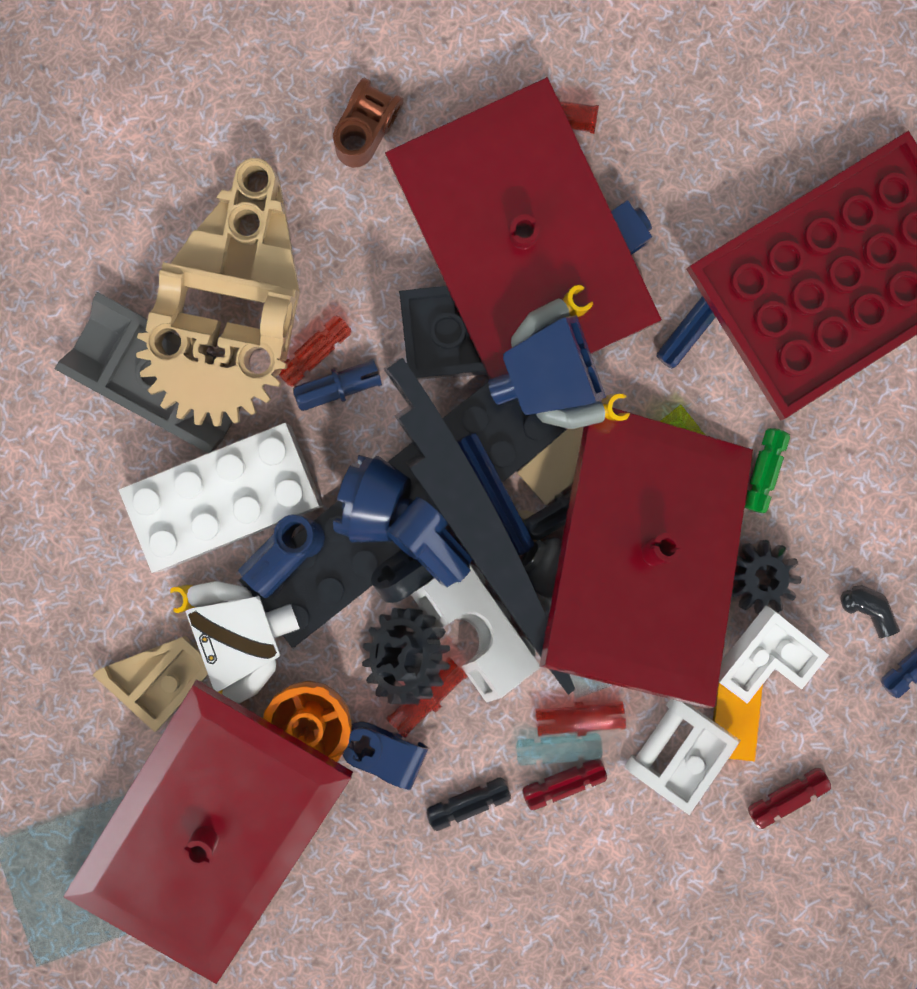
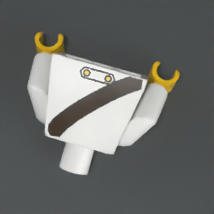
[170,581,300,704]

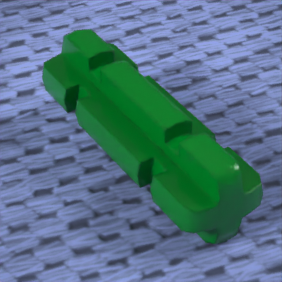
[745,428,790,513]

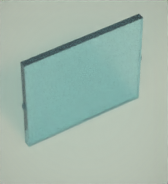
[0,795,127,967]

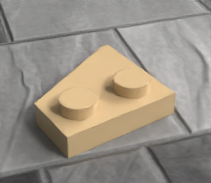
[93,636,208,732]

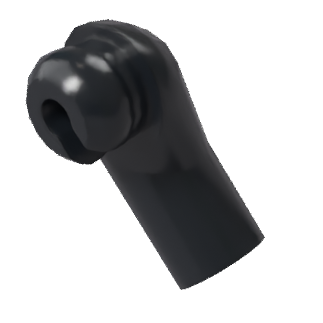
[840,585,900,638]

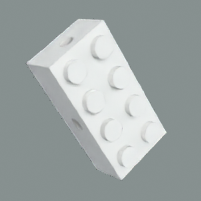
[119,423,323,573]

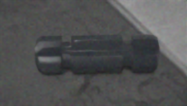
[426,777,511,831]

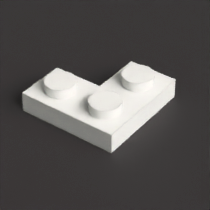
[719,605,829,703]

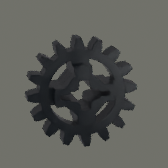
[362,608,450,705]

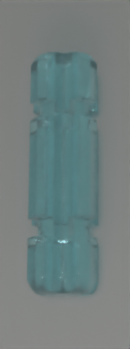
[516,733,603,766]

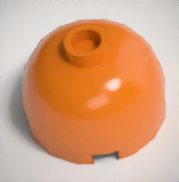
[263,681,352,762]

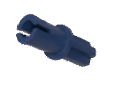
[293,359,382,411]

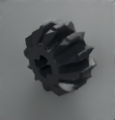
[731,540,802,615]

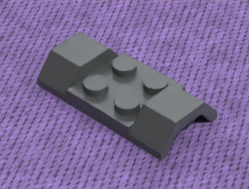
[54,292,242,453]

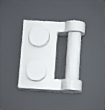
[625,699,741,815]

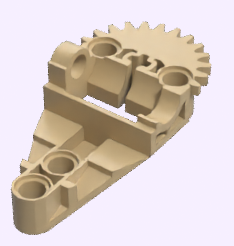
[136,158,300,426]

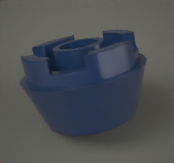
[333,455,413,543]

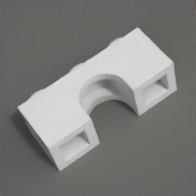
[411,564,541,702]

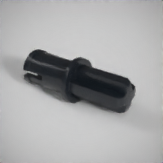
[523,491,572,540]

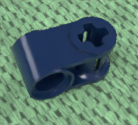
[343,721,429,790]

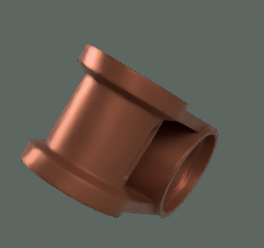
[333,77,404,168]

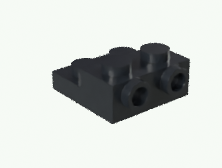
[399,286,487,380]

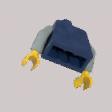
[488,285,630,429]

